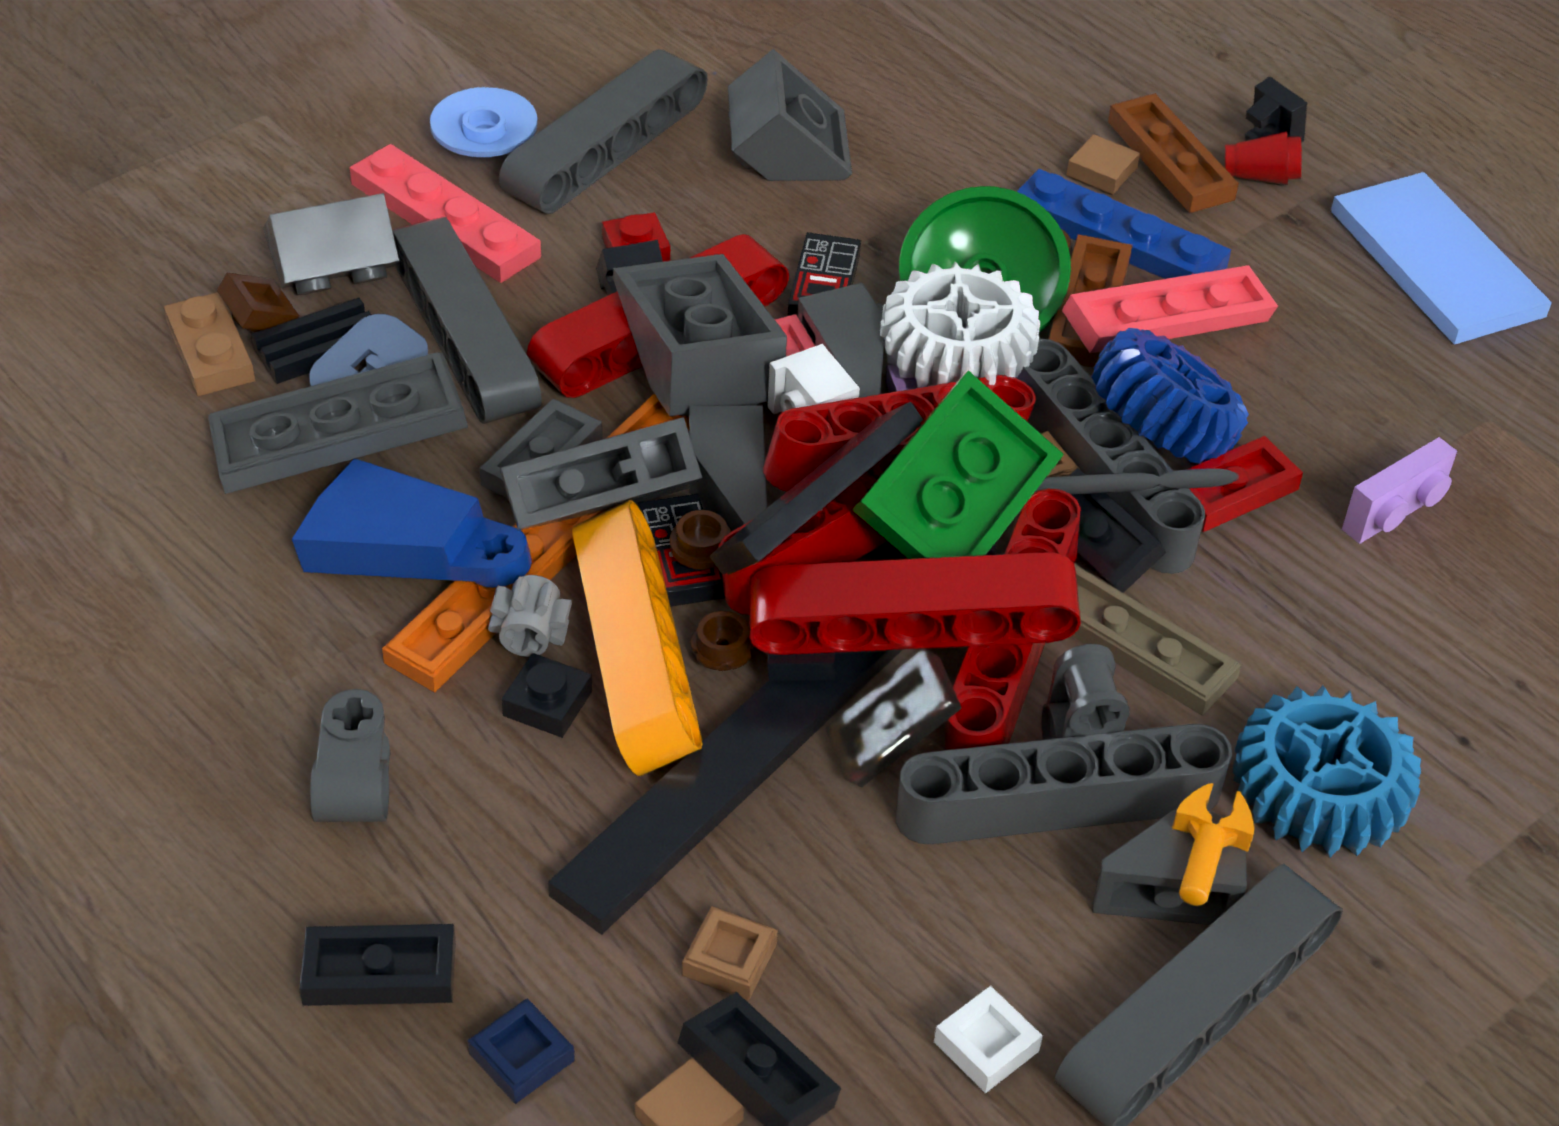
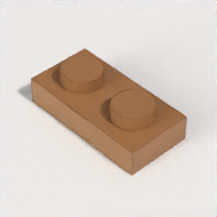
[164,292,255,397]

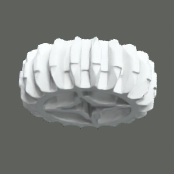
[880,262,1040,388]

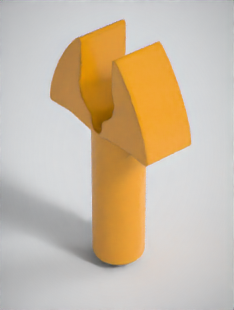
[1172,783,1254,906]

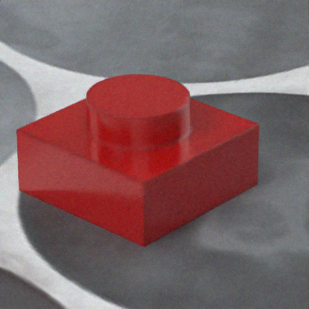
[602,212,671,262]

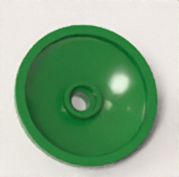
[899,186,1071,333]

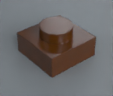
[217,272,299,332]

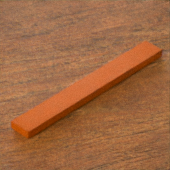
[382,393,689,693]

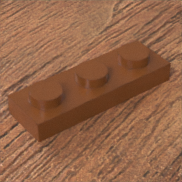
[1108,93,1239,213]
[1049,234,1133,368]

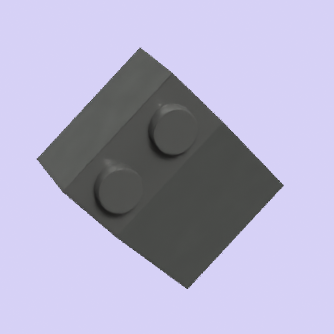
[613,254,787,417]

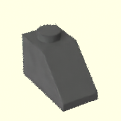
[1093,810,1247,925]

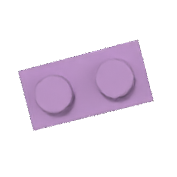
[1342,437,1457,544]

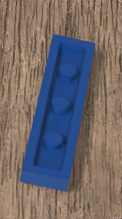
[1017,169,1231,279]

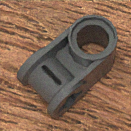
[1041,644,1130,740]
[310,689,391,822]

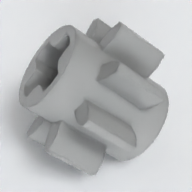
[488,575,572,657]

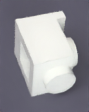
[768,344,860,414]

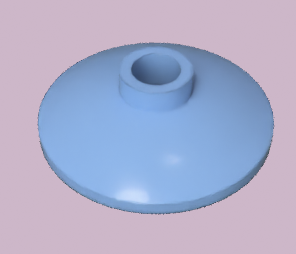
[430,87,537,157]

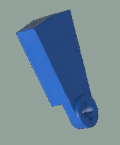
[292,459,532,588]

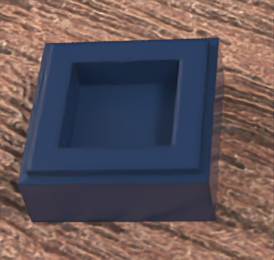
[468,998,575,1104]

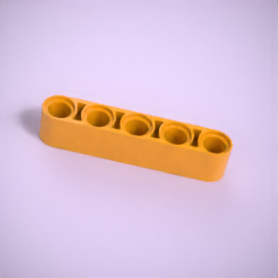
[572,500,703,776]

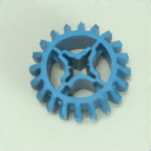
[1233,685,1421,858]

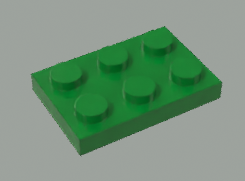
[852,370,1064,559]

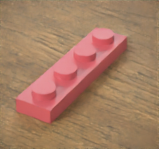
[350,144,541,283]
[1062,265,1278,353]

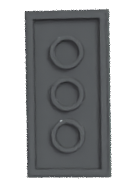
[208,352,468,494]

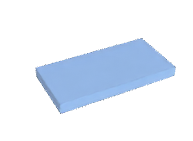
[1331,172,1552,345]

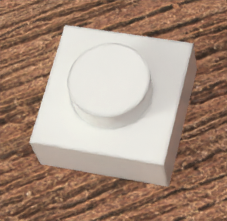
[934,986,1043,1093]

